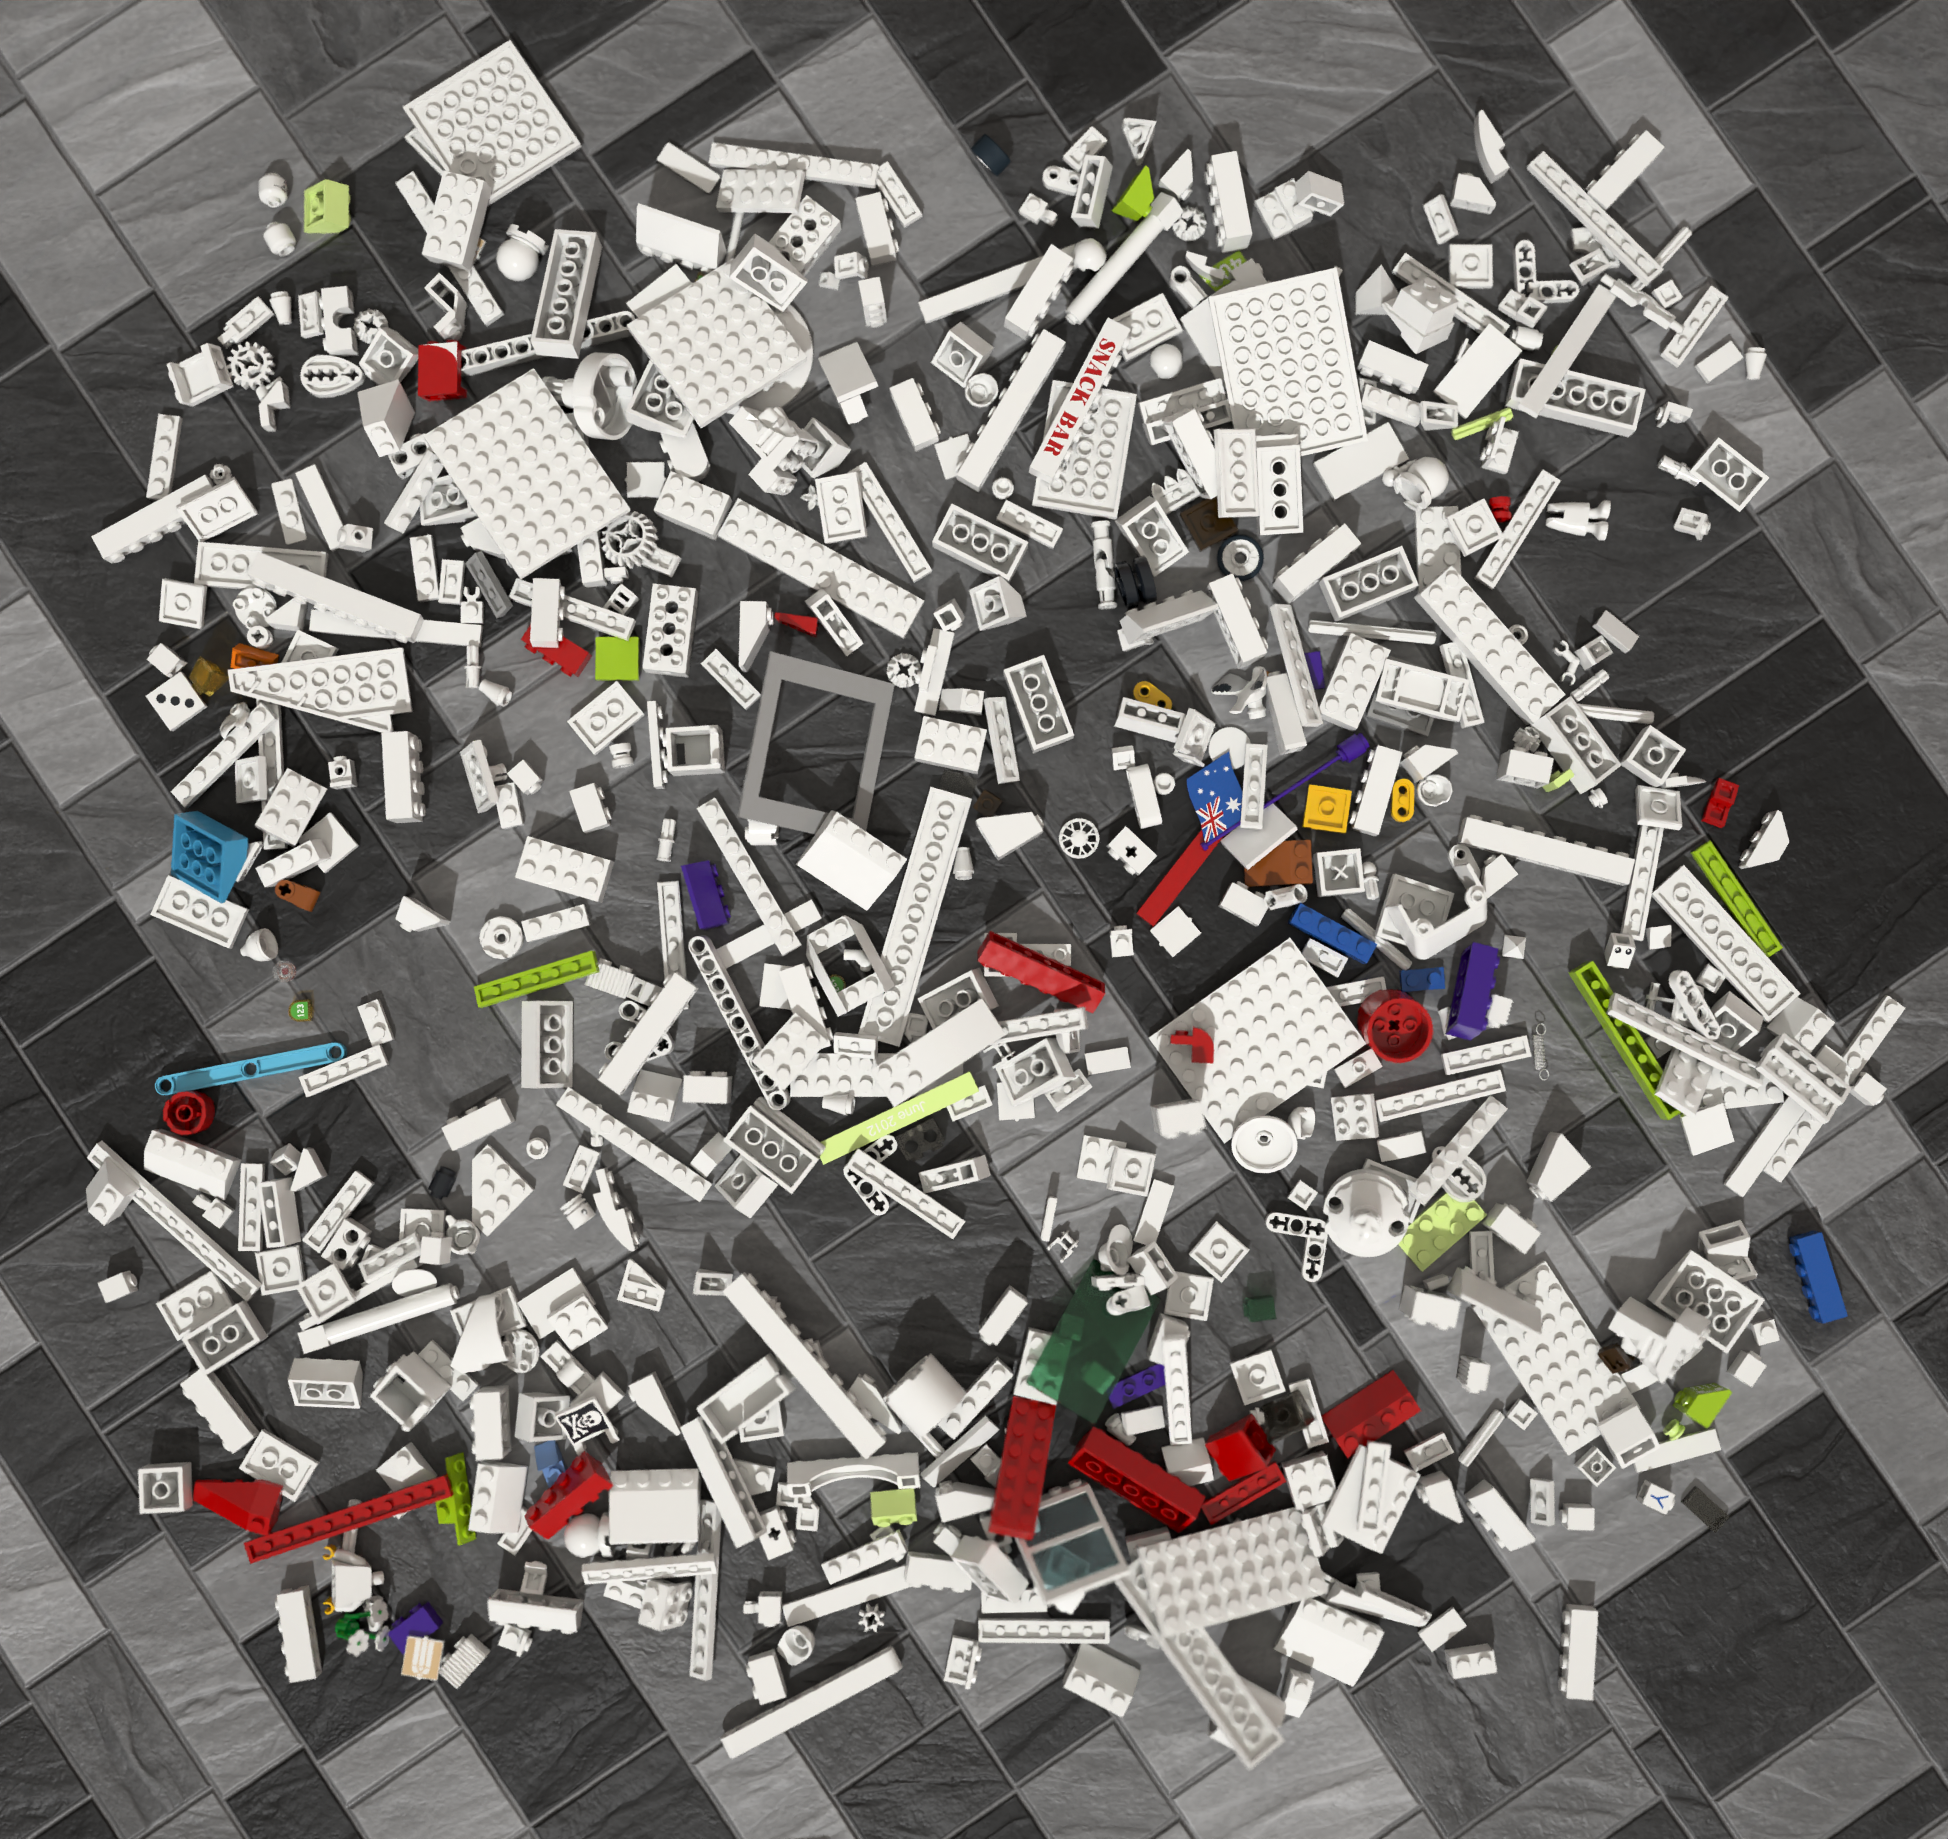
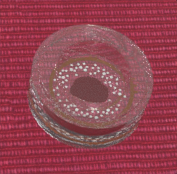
[273,961,296,982]

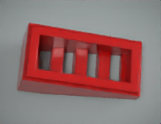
[774,612,819,638]

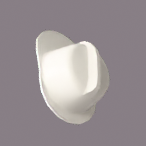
[1098,1224,1133,1276]

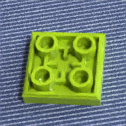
[595,637,640,681]

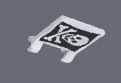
[554,1396,619,1456]

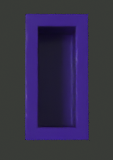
[388,1602,444,1655]

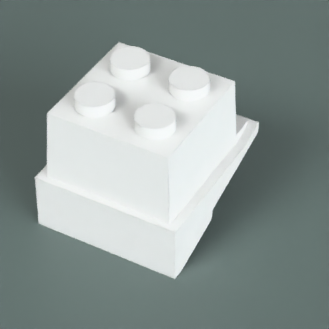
[1382,277,1459,354]

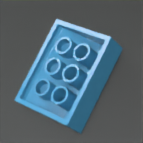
[171,811,248,903]

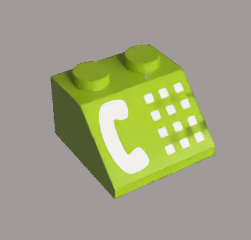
[1672,1383,1732,1428]

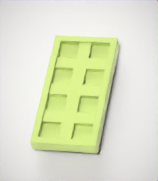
[1398,1192,1487,1272]

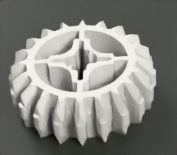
[600,511,659,569]

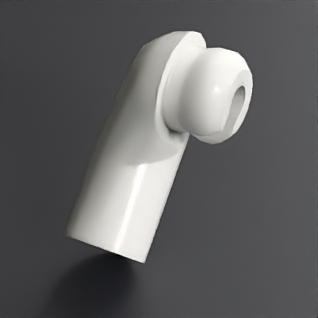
[844,949,872,972]

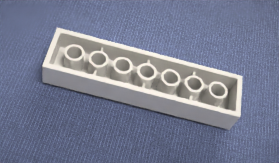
[1414,566,1566,725]

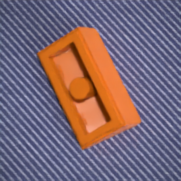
[231,643,279,669]

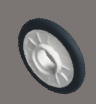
[1217,535,1264,581]

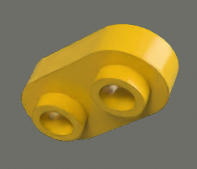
[1133,681,1172,710]
[1391,779,1414,822]

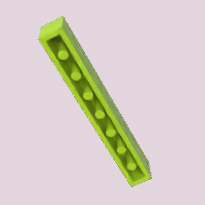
[1568,961,1681,1120]

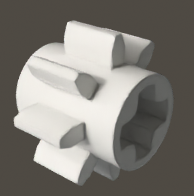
[1513,727,1541,753]
[858,1603,885,1632]

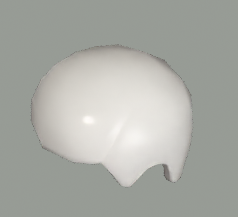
[1071,238,1107,271]
[1150,344,1183,379]
[964,373,998,408]
[1416,774,1453,807]
[1287,1107,1315,1140]

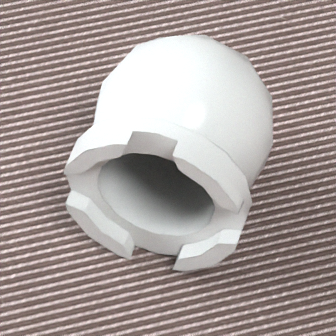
[496,224,549,281]
[1393,457,1449,512]
[564,1512,616,1558]

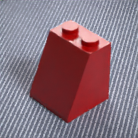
[1205,1413,1276,1481]

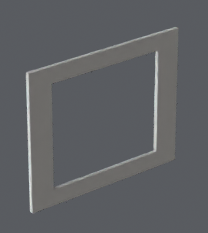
[737,652,895,834]

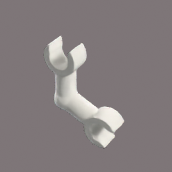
[1553,641,1580,686]

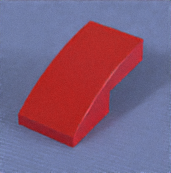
[1701,778,1739,828]

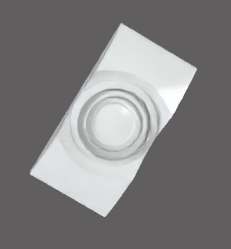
[1375,659,1470,722]

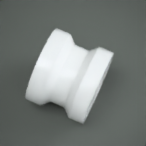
[247,626,273,649]

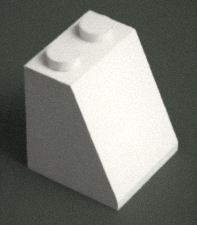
[358,379,415,457]
[976,812,1044,861]
[1526,1132,1591,1202]

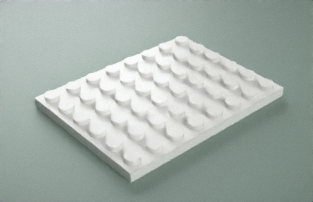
[1208,267,1368,456]
[423,368,630,579]
[1149,938,1366,1143]

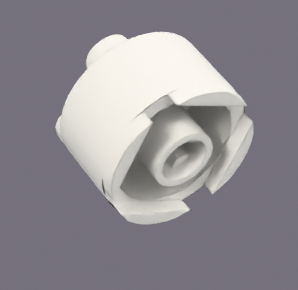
[745,819,779,845]

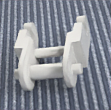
[983,1043,1015,1069]
[1046,1231,1079,1263]

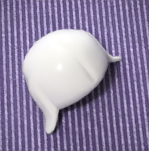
[446,1215,481,1255]

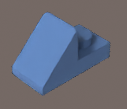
[534,1440,567,1488]

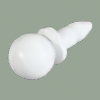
[1382,460,1416,487]

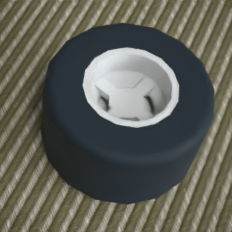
[971,134,1011,176]

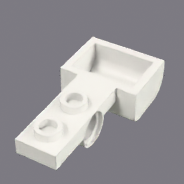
[984,933,1071,977]
[541,1340,626,1414]

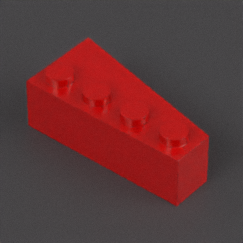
[524,1451,614,1540]

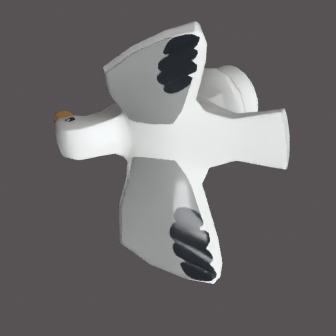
[1212,666,1270,719]

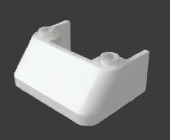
[1386,863,1487,960]

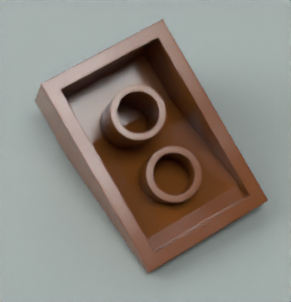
[1244,840,1313,887]

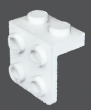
[638,1579,692,1631]

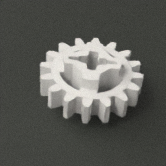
[226,342,275,390]

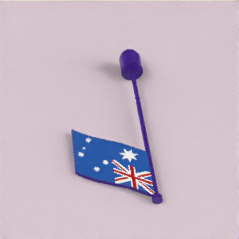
[1187,733,1369,851]

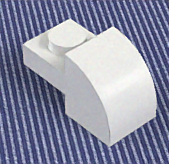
[1498,289,1547,329]

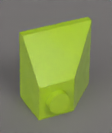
[1111,165,1154,221]

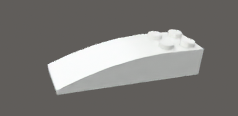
[870,998,1006,1107]

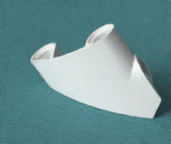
[451,1293,513,1373]

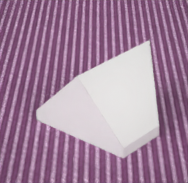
[1122,118,1156,166]
[1355,264,1399,315]

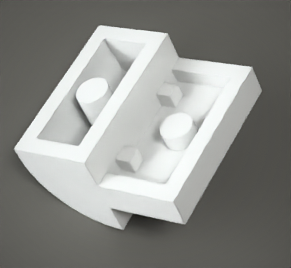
[1300,1500,1344,1557]

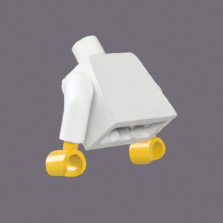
[322,1544,384,1614]

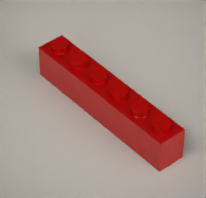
[978,931,1106,1013]

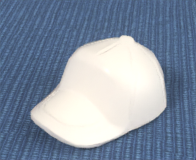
[777,1626,815,1666]

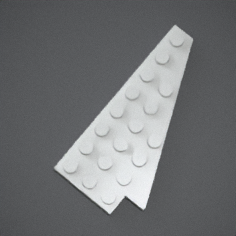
[228,648,413,733]

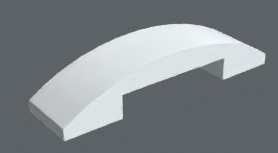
[1619,1345,1703,1394]

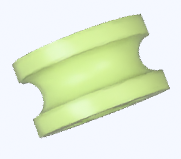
[1663,1419,1685,1441]

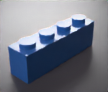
[1287,903,1377,964]
[1789,1230,1848,1324]

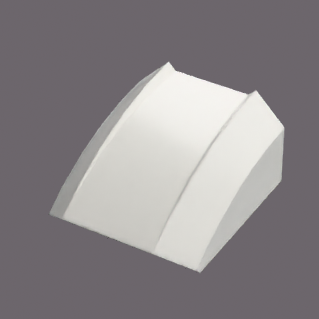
[359,328,418,385]

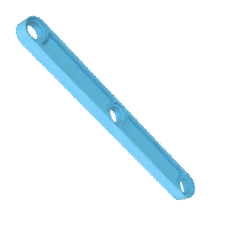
[155,1043,347,1095]

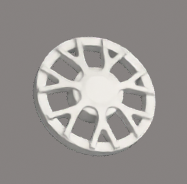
[1059,818,1099,859]

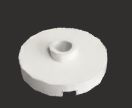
[479,916,524,959]

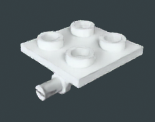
[1646,982,1704,1029]

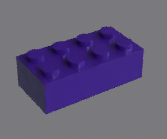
[1446,942,1500,1041]

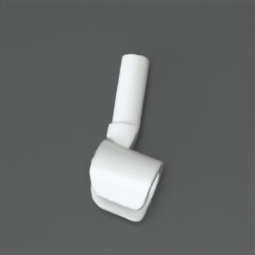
[256,376,283,402]

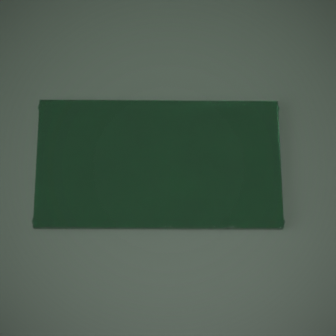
[1026,1259,1161,1424]

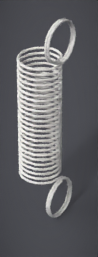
[1532,1024,1549,1080]

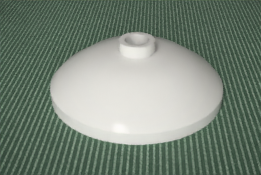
[1232,1116,1297,1173]

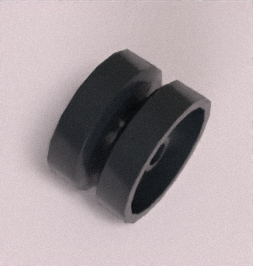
[1115,555,1157,609]

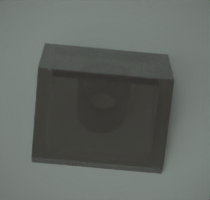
[1261,1389,1315,1445]

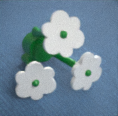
[335,1599,390,1656]

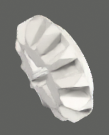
[1172,206,1206,241]
[353,309,388,343]
[887,653,921,688]

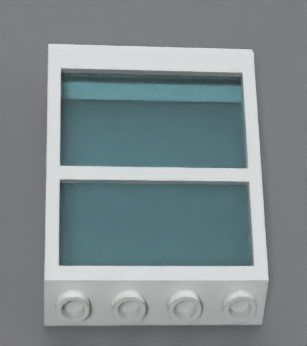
[1014,1479,1130,1606]

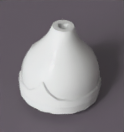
[240,928,278,961]

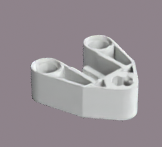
[605,1001,675,1062]

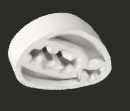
[300,355,365,398]
[1431,1146,1486,1202]

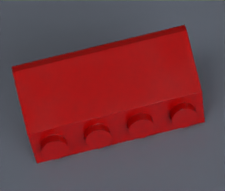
[1321,1370,1421,1458]

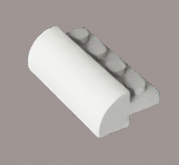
[1138,378,1232,445]
[1755,1033,1852,1124]

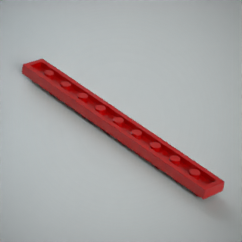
[244,1474,454,1564]

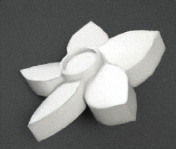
[800,485,819,511]

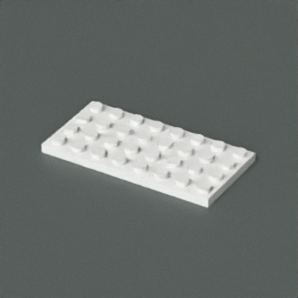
[1471,1260,1641,1456]
[1137,1507,1328,1639]

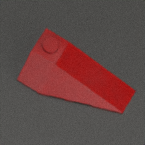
[193,1480,283,1536]

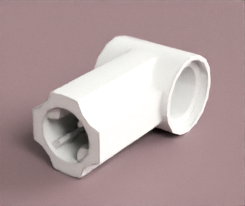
[1169,266,1208,309]
[1264,884,1307,910]

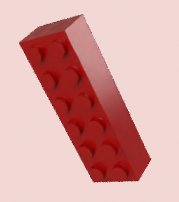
[988,1396,1056,1541]
[1068,1426,1205,1533]

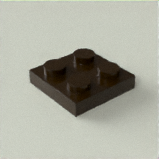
[1180,496,1238,552]

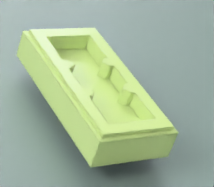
[1542,769,1575,792]

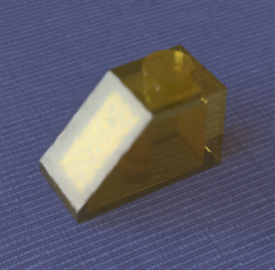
[189,656,229,696]

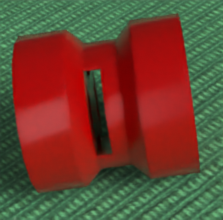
[1489,496,1512,522]

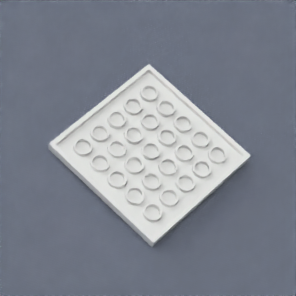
[403,40,581,206]
[627,258,807,428]

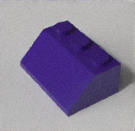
[681,860,731,931]

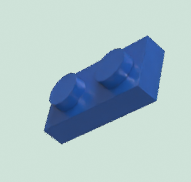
[1399,967,1445,992]

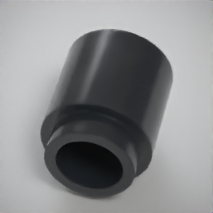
[428,1166,457,1200]

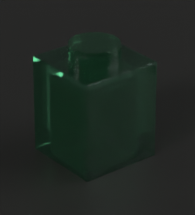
[1242,1295,1276,1322]

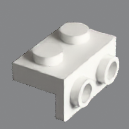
[944,1635,982,1689]

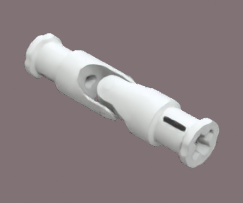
[1091,521,1117,609]

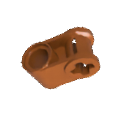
[275,880,321,912]

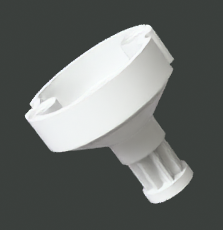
[542,352,637,440]
[1323,1169,1409,1257]

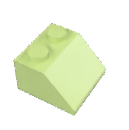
[304,179,350,233]

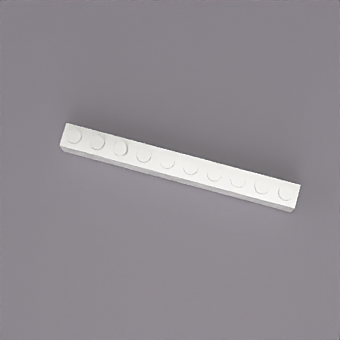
[722,1272,886,1460]

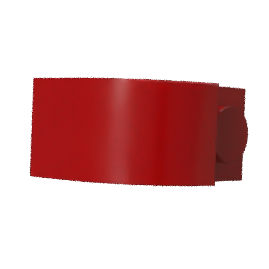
[1170,1026,1214,1064]

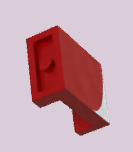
[418,340,467,402]

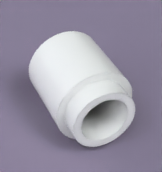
[1509,326,1543,351]

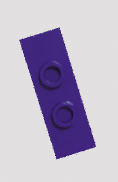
[1106,1363,1165,1409]

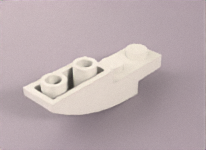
[593,1167,640,1251]

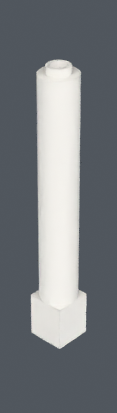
[1065,192,1184,325]
[298,1283,460,1354]

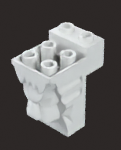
[729,406,819,496]
[1608,1297,1711,1384]

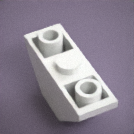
[1738,810,1789,869]

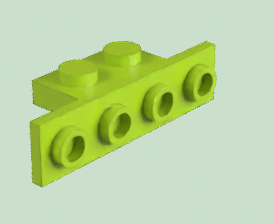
[436,1453,476,1545]

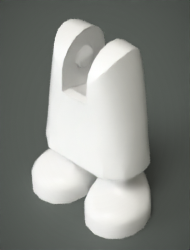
[1545,500,1611,541]

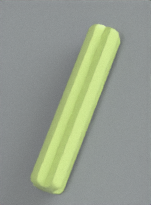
[1451,408,1513,440]

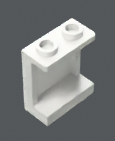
[167,343,233,407]

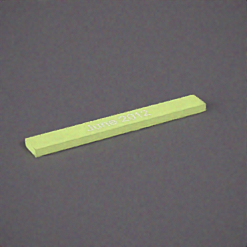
[819,1071,979,1165]

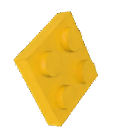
[1302,784,1352,834]

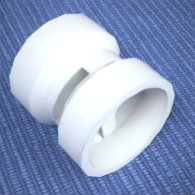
[609,743,634,768]

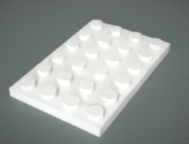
[1032,380,1137,520]

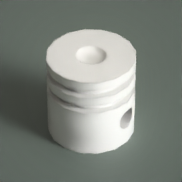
[560,1193,596,1230]

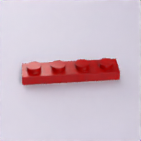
[1201,1461,1287,1525]

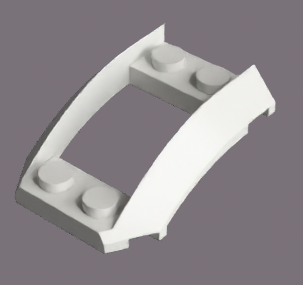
[806,915,895,1017]

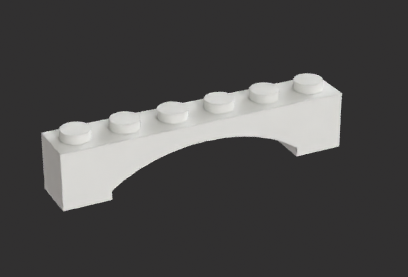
[787,1452,920,1498]

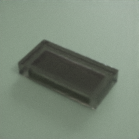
[1681,1486,1730,1533]

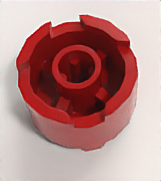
[163,1091,215,1135]

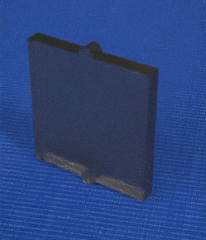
[938,769,978,799]

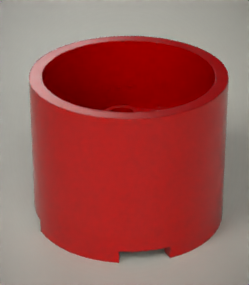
[1357,989,1433,1063]

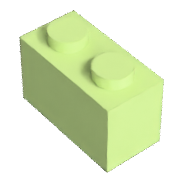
[870,1488,917,1527]

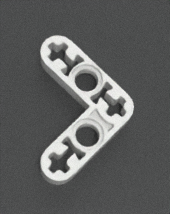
[1513,240,1579,303]
[843,1135,898,1215]
[1265,1212,1328,1282]

